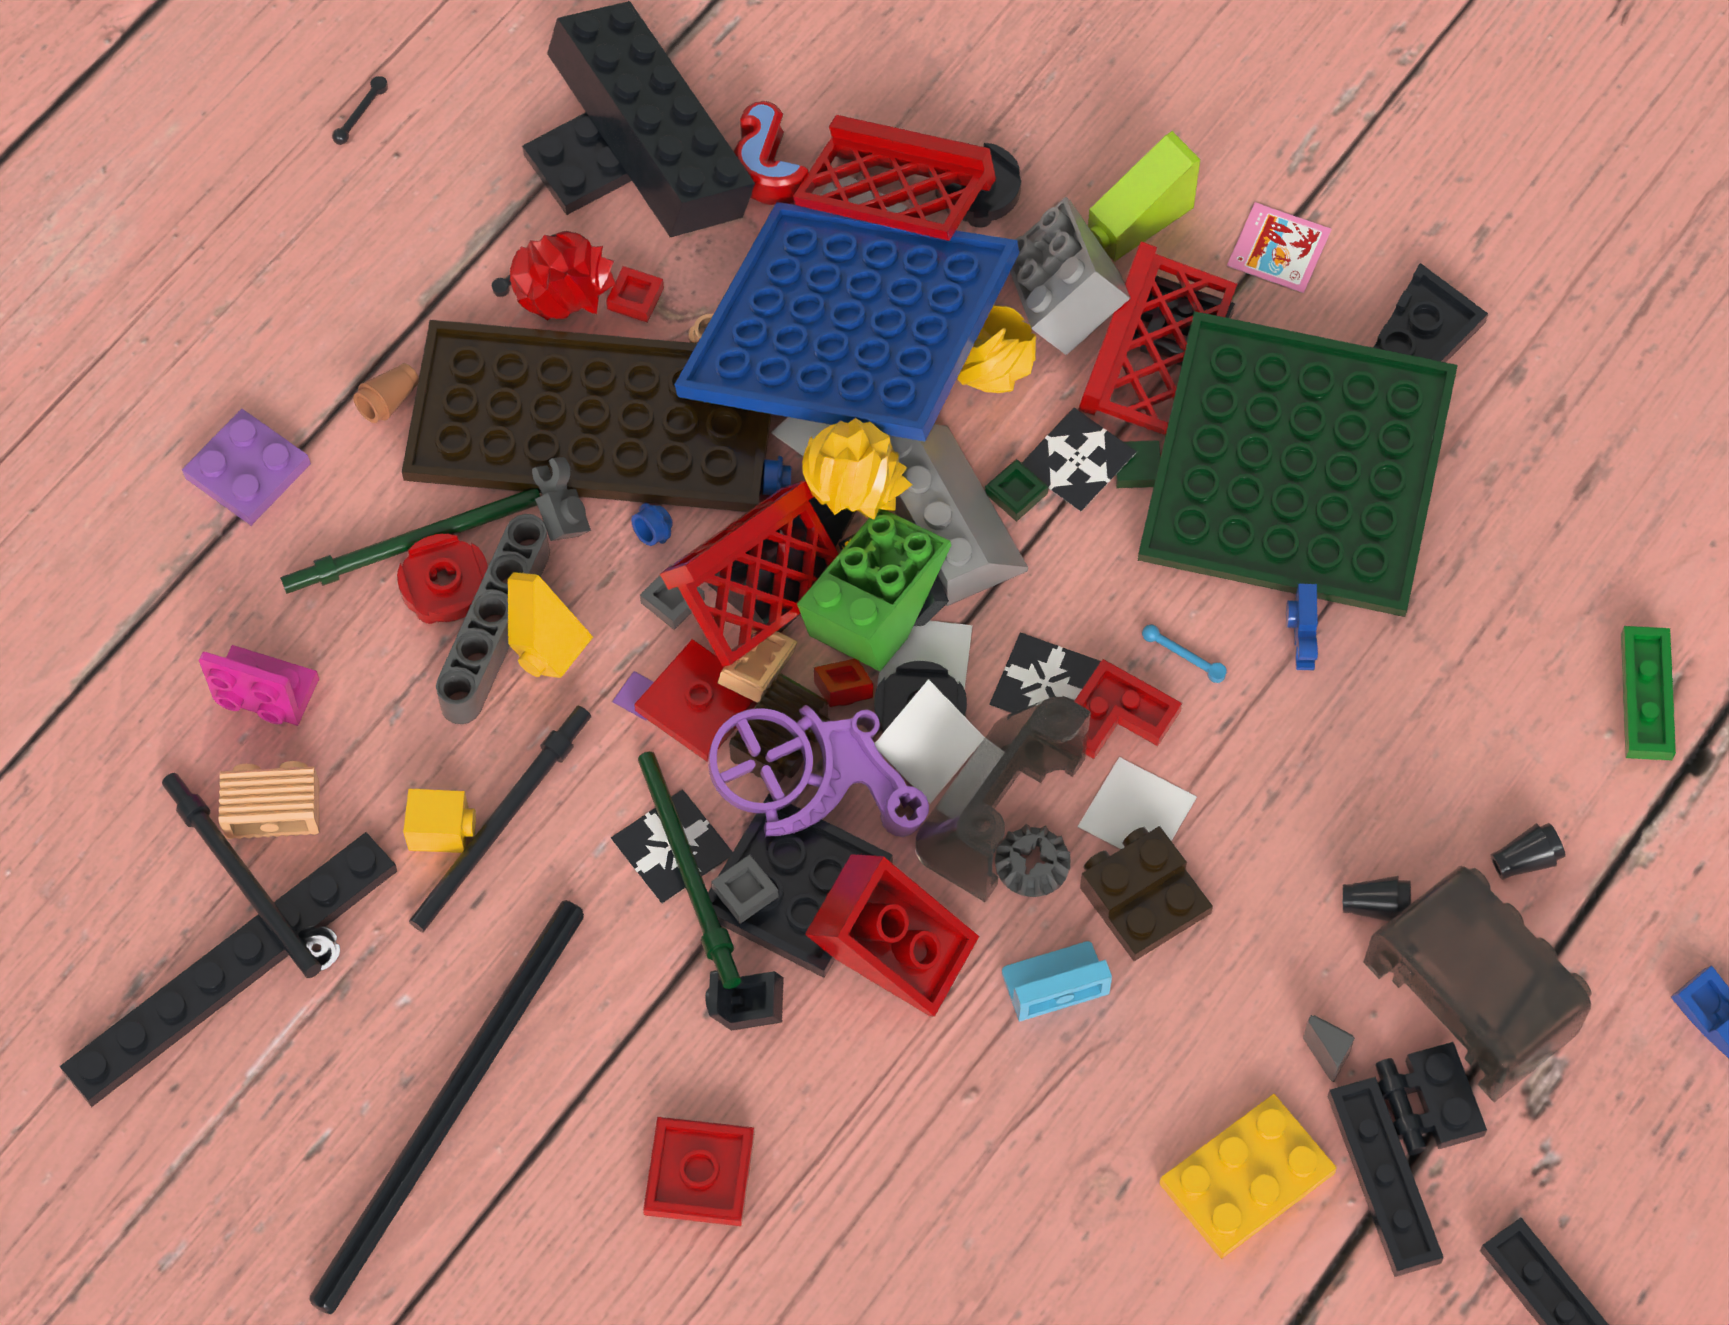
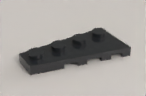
[1373,263,1488,362]

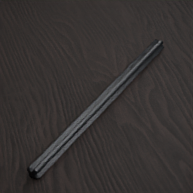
[309,900,584,1314]

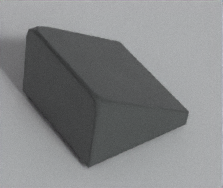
[1303,1015,1355,1082]

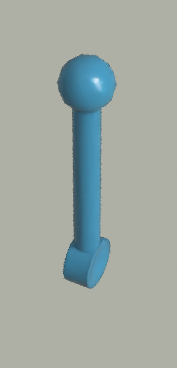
[1142,624,1227,683]

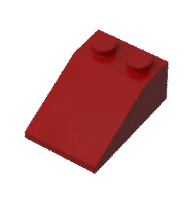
[805,855,980,1017]

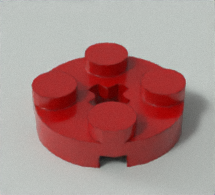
[397,534,488,624]

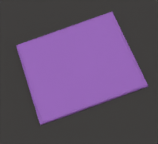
[612,671,653,721]

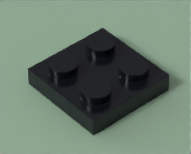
[522,112,632,215]

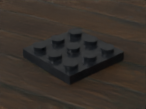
[708,793,893,978]

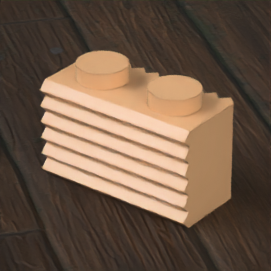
[219,761,320,840]

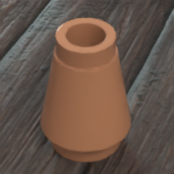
[353,363,419,423]

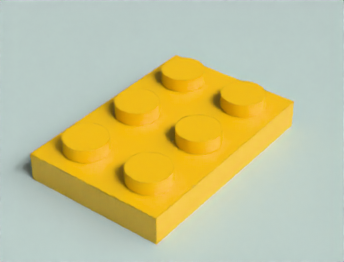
[1159,1094,1337,1259]

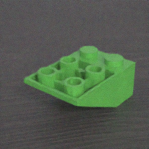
[797,509,952,672]

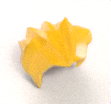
[957,301,1036,393]
[802,418,913,520]

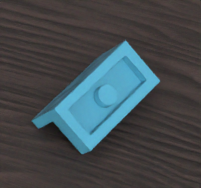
[1002,941,1112,1022]

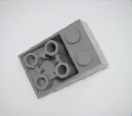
[1010,197,1130,355]

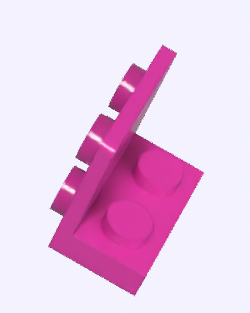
[199,645,319,726]

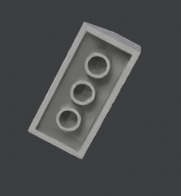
[889,424,1028,606]

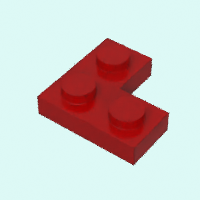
[1054,659,1182,759]

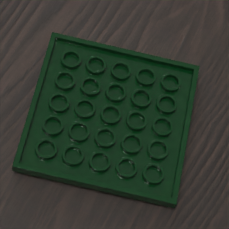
[1138,311,1458,617]

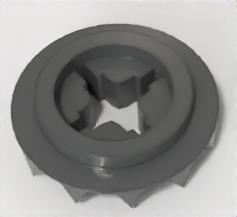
[995,824,1070,897]

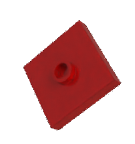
[634,639,757,762]
[643,1117,755,1226]

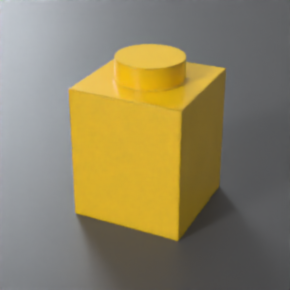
[403,789,476,853]

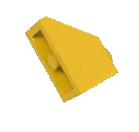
[508,572,593,678]

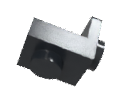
[705,970,784,1031]

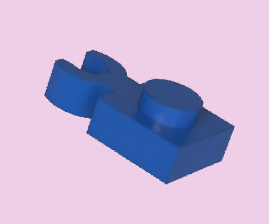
[1286,584,1318,671]

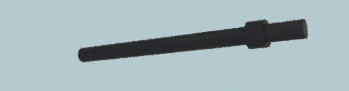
[409,705,592,932]
[162,773,322,978]

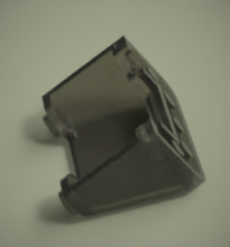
[916,697,1091,902]

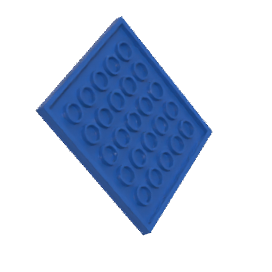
[674,202,1020,442]

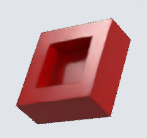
[606,266,664,323]
[814,658,873,707]

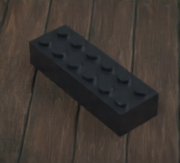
[547,1,755,238]

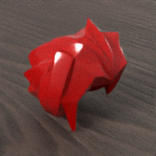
[510,231,616,321]

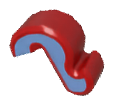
[734,101,808,205]

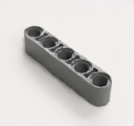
[436,514,550,725]

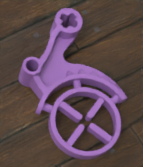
[708,705,929,837]

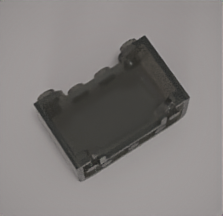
[1363,866,1592,1103]

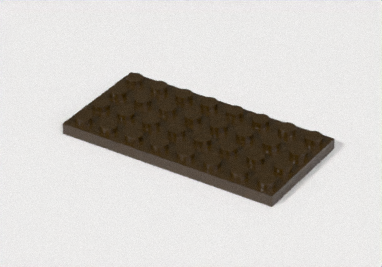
[402,320,772,512]

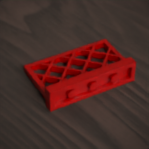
[793,115,996,241]
[1078,241,1237,436]
[660,480,839,667]

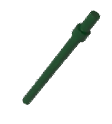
[280,489,540,594]
[638,751,741,989]

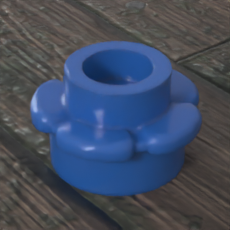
[762,456,791,496]
[631,503,673,546]

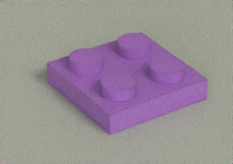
[182,409,311,526]

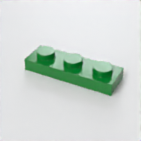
[1621,626,1676,761]

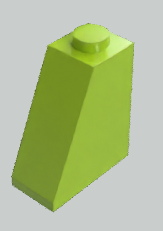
[1088,131,1200,262]

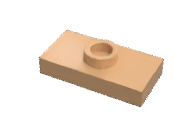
[718,630,797,703]

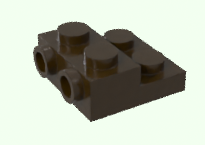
[1080,826,1213,961]

